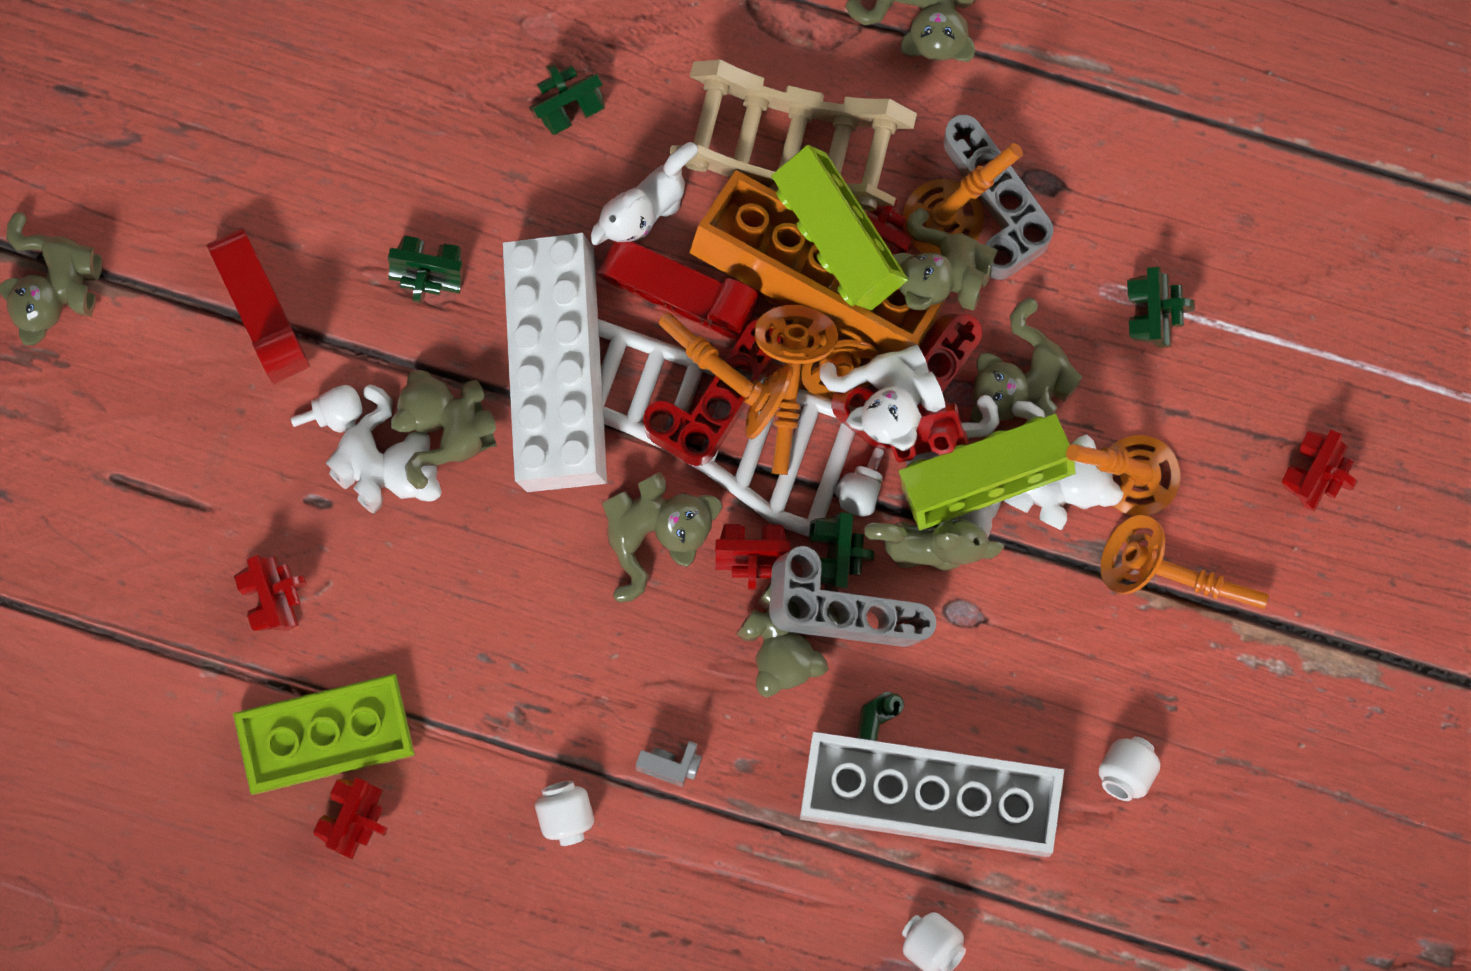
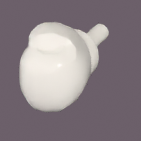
[291,385,362,433]
[834,448,884,516]

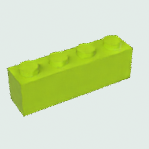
[771,145,909,310]
[899,414,1076,531]

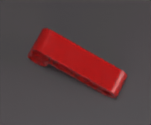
[206,227,311,385]
[597,241,758,341]
[831,314,982,449]
[643,319,781,466]

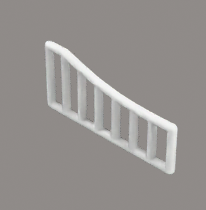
[598,319,857,537]

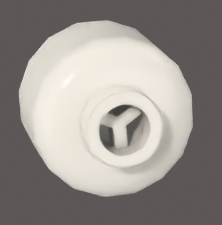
[1099,737,1161,801]
[535,781,595,846]
[902,912,966,971]

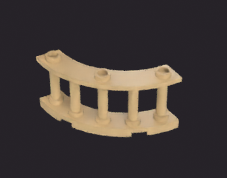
[669,59,917,211]

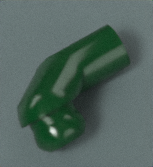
[857,692,904,741]

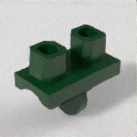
[529,62,605,135]
[388,235,463,304]
[1127,267,1195,348]
[809,512,875,592]

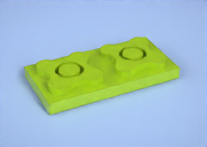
[233,674,415,795]

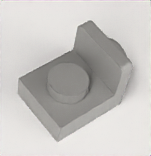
[635,741,702,787]

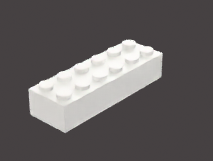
[503,233,607,492]
[800,732,1064,857]

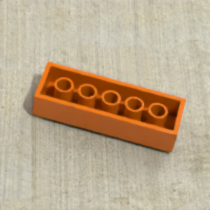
[690,170,946,354]

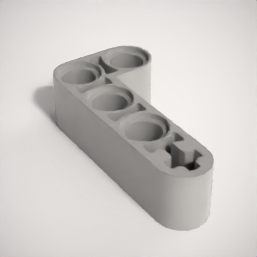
[944,115,1053,280]
[769,546,936,647]

